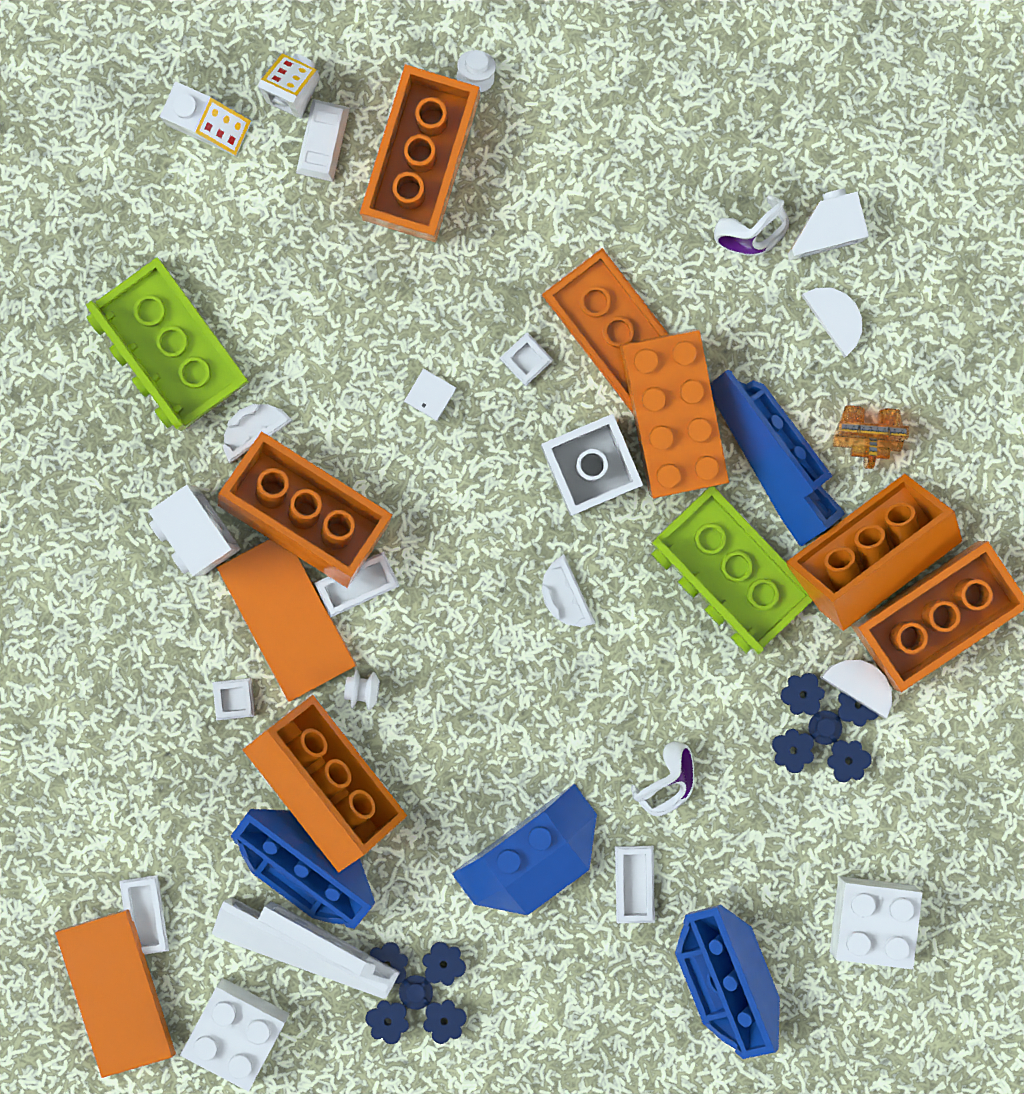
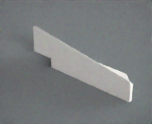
[212,897,400,999]

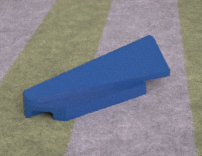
[710,370,846,547]

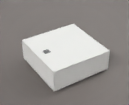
[500,332,553,387]
[404,368,457,421]
[212,678,256,721]

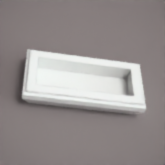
[296,99,350,182]
[315,551,400,618]
[615,846,655,923]
[119,875,169,955]

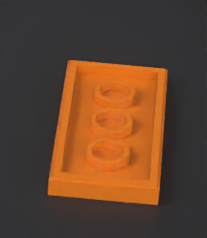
[542,248,668,414]
[216,539,357,702]
[55,909,176,1078]

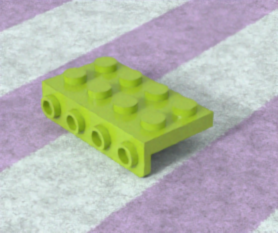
[86,257,249,431]
[650,486,812,655]

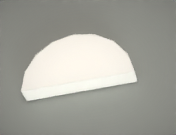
[801,288,862,358]
[223,404,293,464]
[542,554,596,627]
[820,660,892,718]

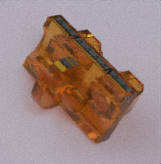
[833,405,909,469]

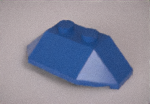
[452,783,597,915]
[231,809,375,929]
[675,904,780,1059]

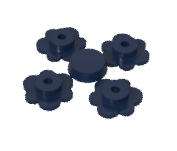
[772,673,879,783]
[365,941,467,1044]

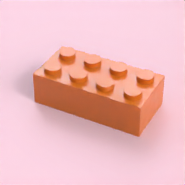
[360,64,480,243]
[620,329,729,498]
[218,431,393,588]
[851,541,1024,692]
[242,695,408,873]

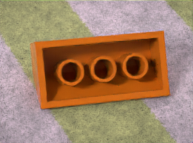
[786,474,962,631]

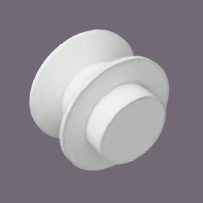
[456,50,496,93]
[344,670,380,710]

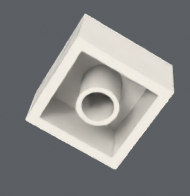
[541,414,643,516]
[148,485,241,576]
[829,876,923,969]
[180,978,290,1092]

